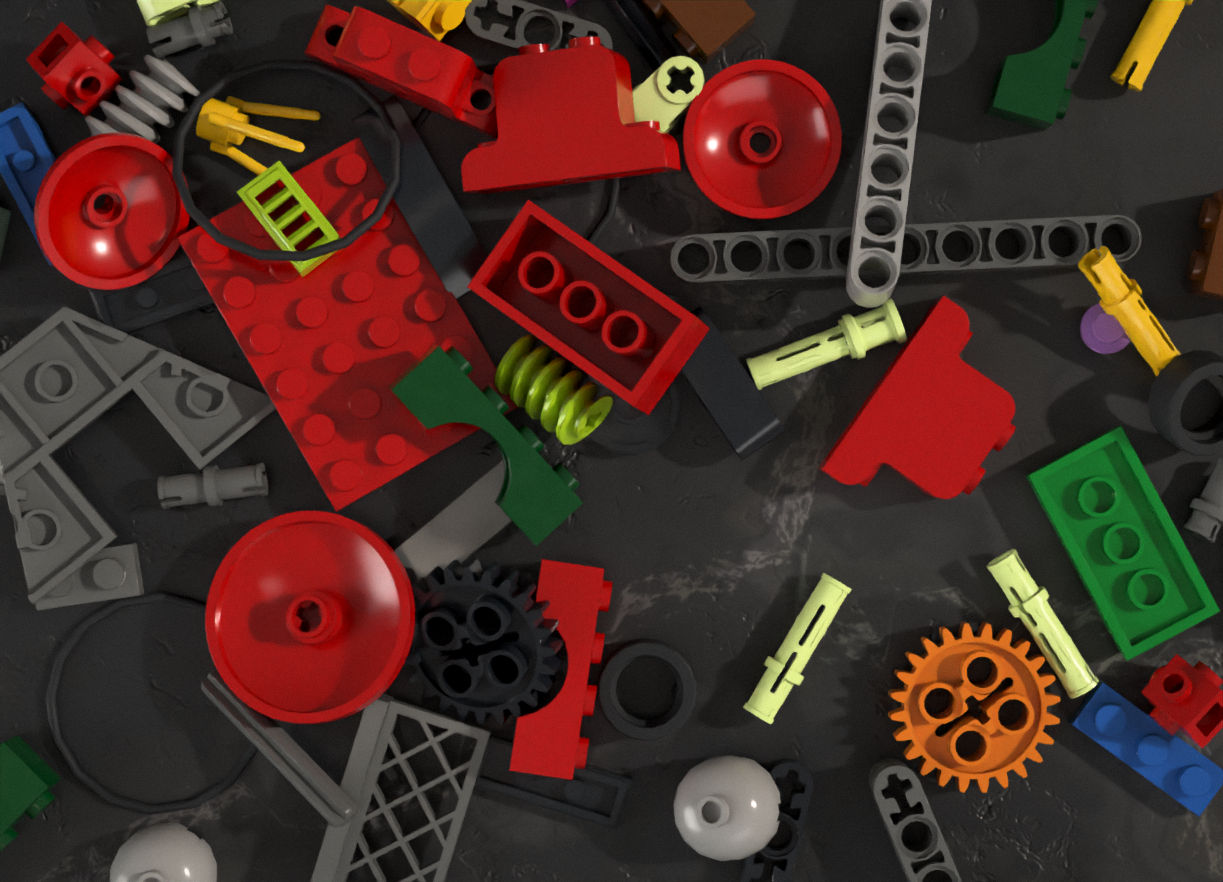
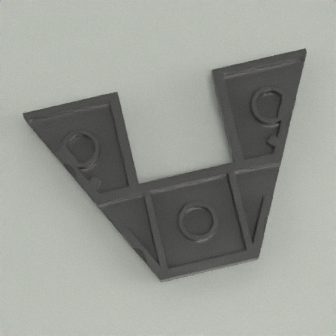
[0,306,276,604]

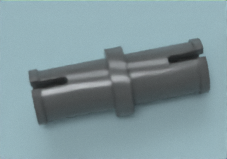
[157,463,269,509]

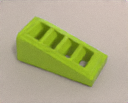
[237,161,341,277]

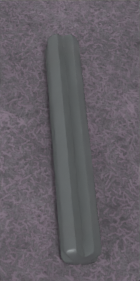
[201,669,357,828]

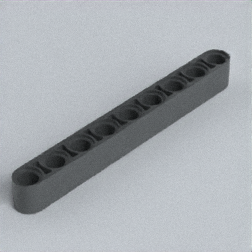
[669,215,1142,285]

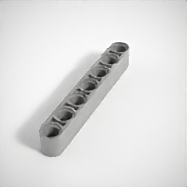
[846,0,932,308]

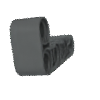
[868,758,1004,882]

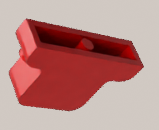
[304,5,498,140]
[461,37,681,195]
[818,295,1016,499]

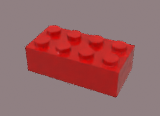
[467,200,710,415]

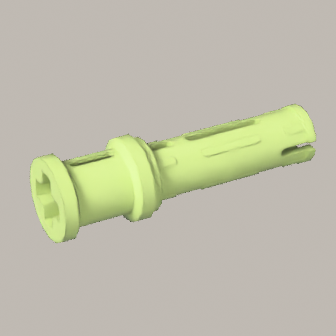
[746,297,907,390]

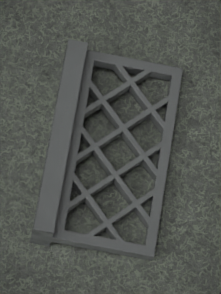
[310,693,492,882]

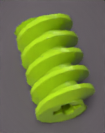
[495,334,614,445]

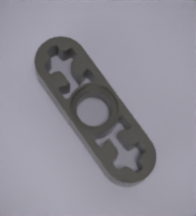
[465,0,613,53]

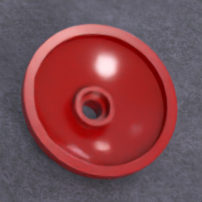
[683,59,842,220]
[34,132,190,290]

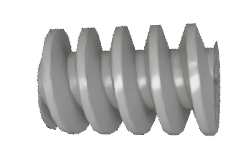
[85,54,201,143]

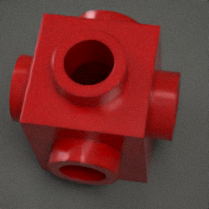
[25,21,123,117]
[1141,654,1223,749]

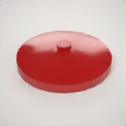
[205,510,415,724]

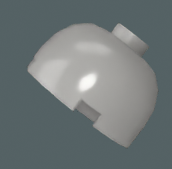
[673,755,781,861]
[110,822,217,882]

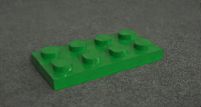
[1025,426,1220,661]

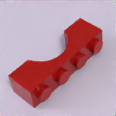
[509,559,613,780]

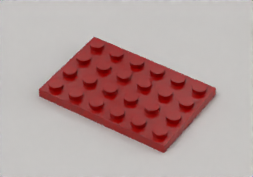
[177,137,518,512]

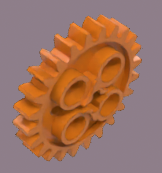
[888,621,1061,793]

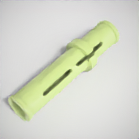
[986,549,1099,699]
[743,573,852,724]

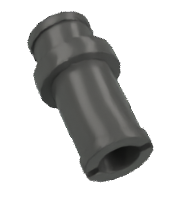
[146,1,233,59]
[1183,458,1223,543]

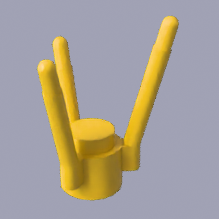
[196,96,321,183]

